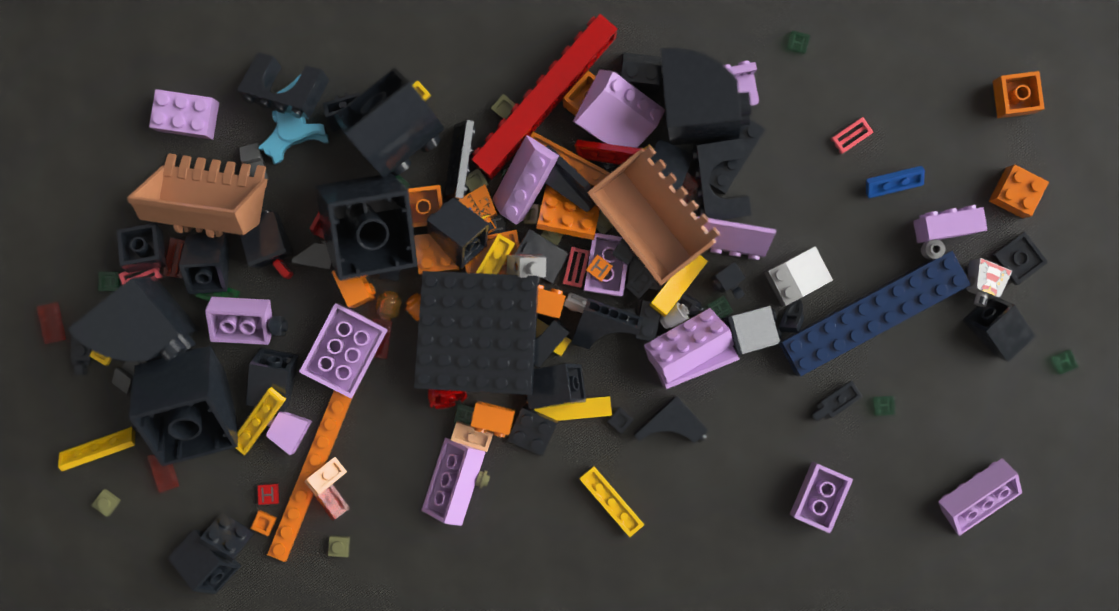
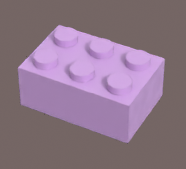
[149,89,219,140]
[914,205,987,243]
[584,233,628,297]
[205,297,272,345]
[790,461,853,533]

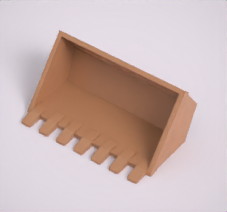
[587,146,720,285]
[127,154,268,238]

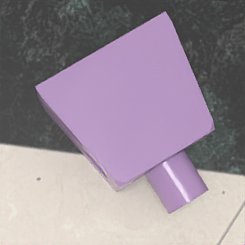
[266,411,312,455]

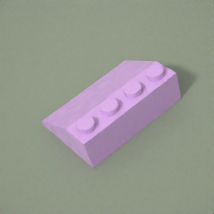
[573,69,665,148]
[697,217,776,260]
[299,303,388,399]

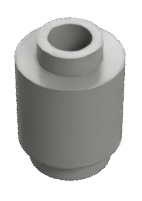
[921,239,945,260]
[659,302,689,329]

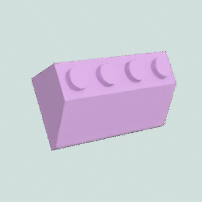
[492,135,559,224]
[655,346,739,389]
[421,438,485,526]
[938,458,1022,536]

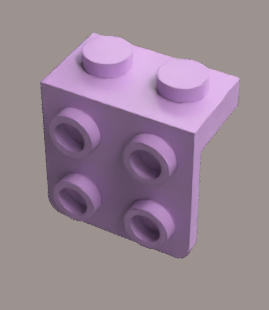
[724,61,759,106]

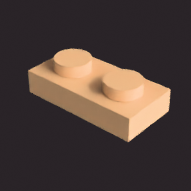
[451,421,493,452]
[304,457,347,497]

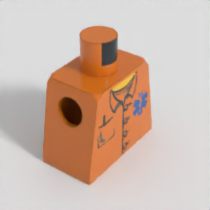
[458,184,497,234]

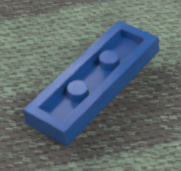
[866,166,925,198]

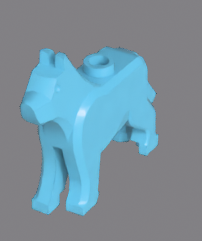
[259,75,329,164]

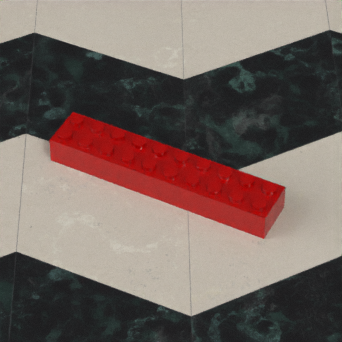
[472,14,618,180]

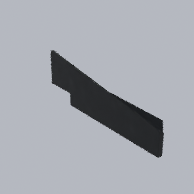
[512,145,597,212]

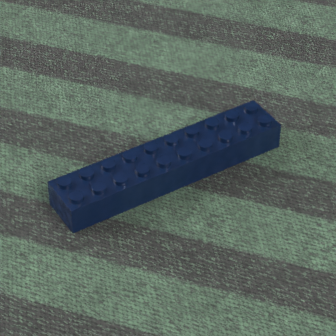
[779,251,971,376]

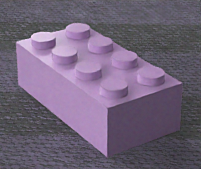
[644,308,734,383]

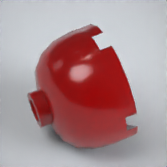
[428,389,467,409]

